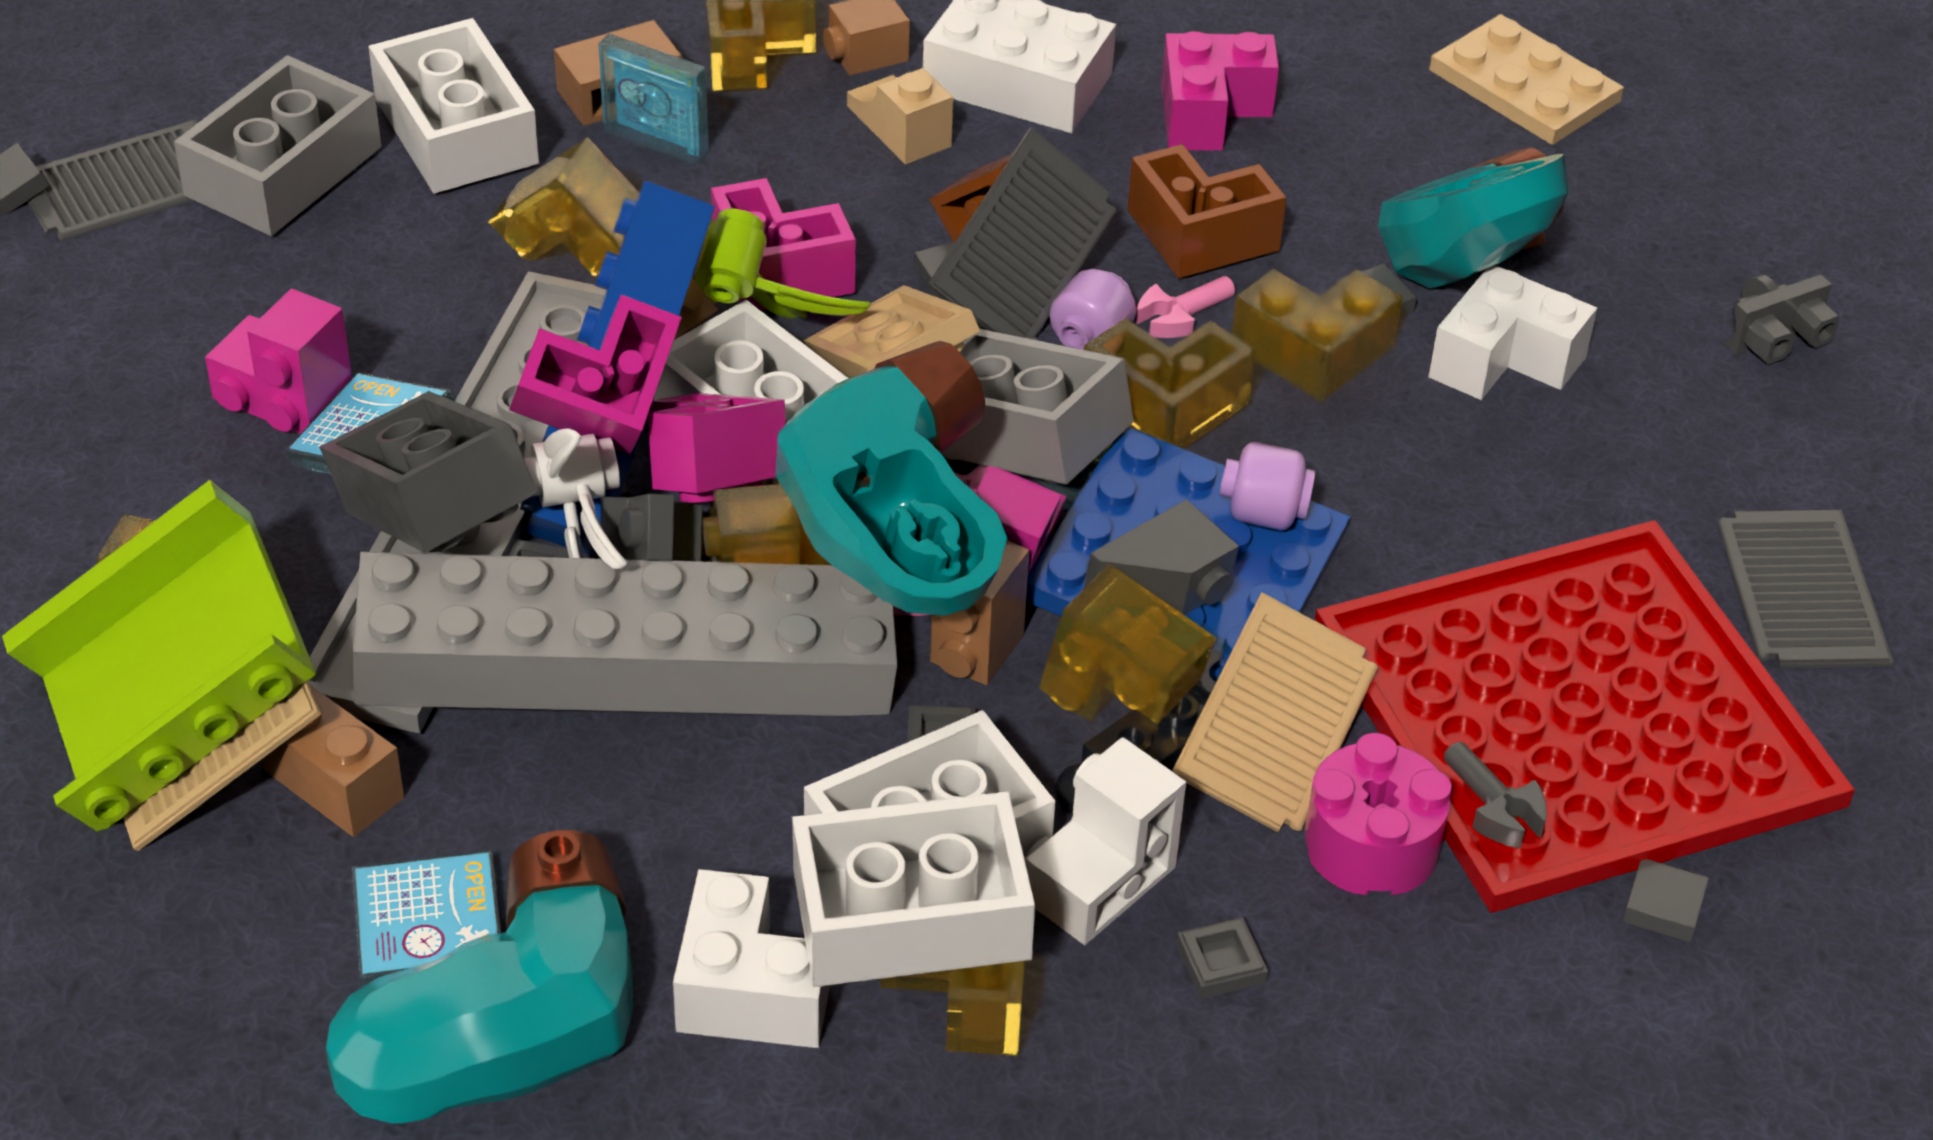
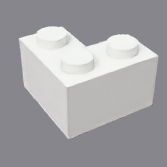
[1429,265,1597,400]
[1024,737,1186,945]
[673,869,829,1048]

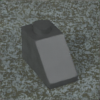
[1082,499,1239,617]

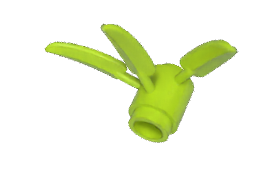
[694,209,871,319]

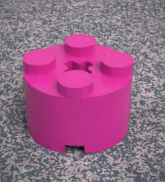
[1305,733,1451,895]

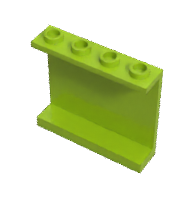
[2,480,316,831]

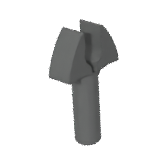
[1444,742,1546,848]

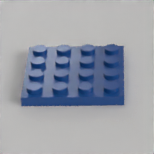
[1026,427,1350,680]

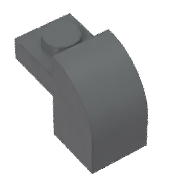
[599,494,702,561]

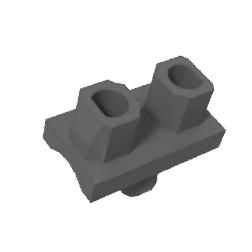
[1726,274,1840,365]

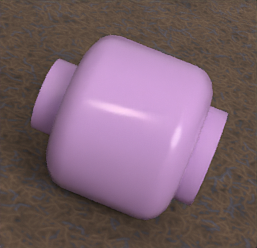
[1049,269,1136,353]
[1219,442,1315,531]

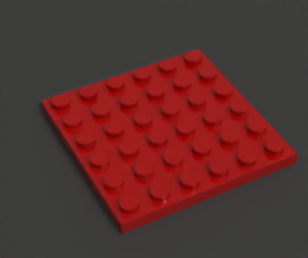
[1315,520,1855,913]

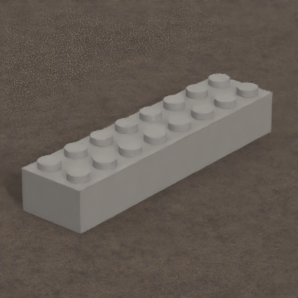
[353,552,897,716]

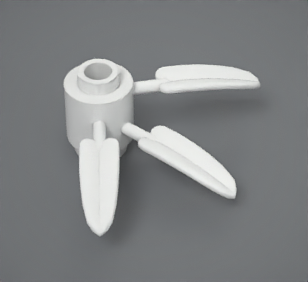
[524,428,627,569]

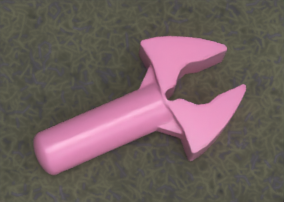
[1136,276,1235,338]

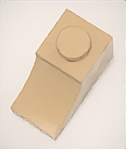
[847,68,953,164]

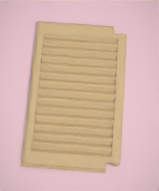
[1172,592,1378,832]
[123,681,322,851]

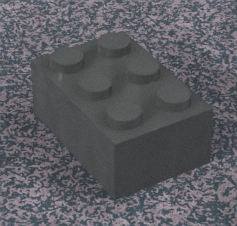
[319,391,537,553]

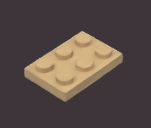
[1429,14,1624,145]
[804,285,980,378]

